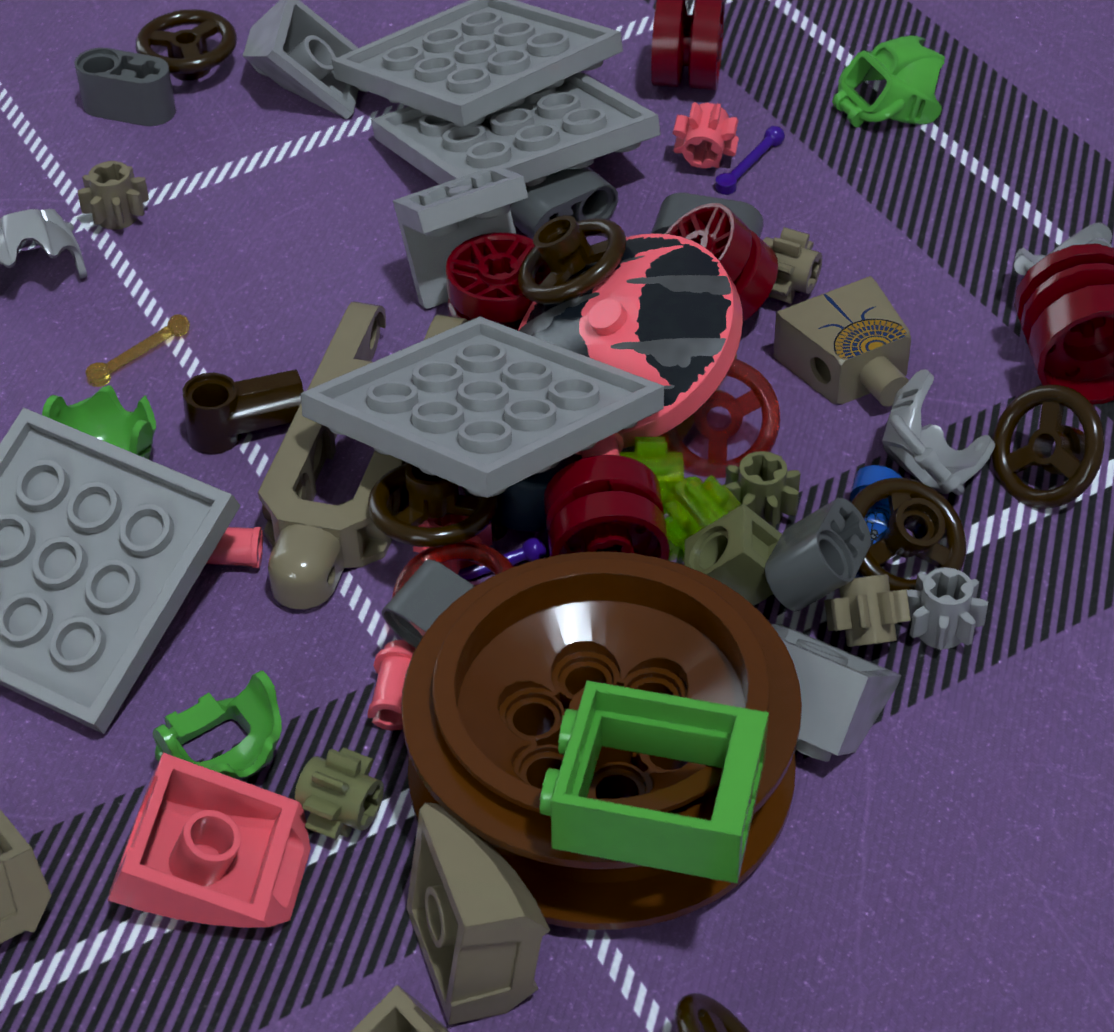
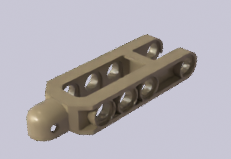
[258,301,468,609]

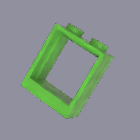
[540,681,769,884]

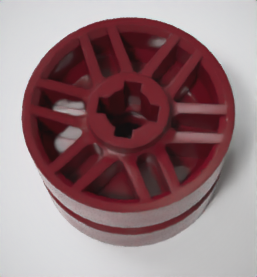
[651,0,725,90]
[665,203,778,322]
[446,232,551,331]
[544,455,670,560]

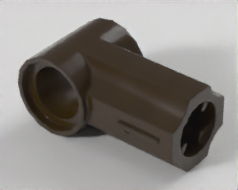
[183,369,304,454]

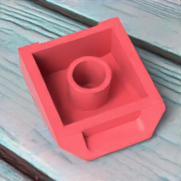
[108,752,311,928]

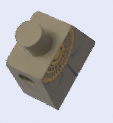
[773,276,911,407]

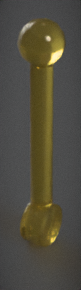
[86,314,190,387]

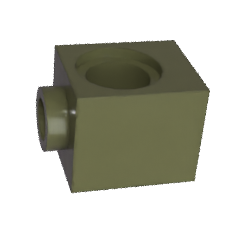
[684,504,782,606]

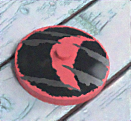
[518,233,743,448]

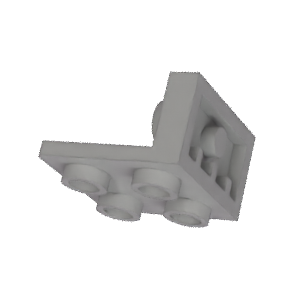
[393,166,528,309]

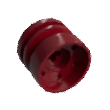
[1014,244,1114,405]

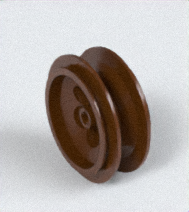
[401,551,802,930]

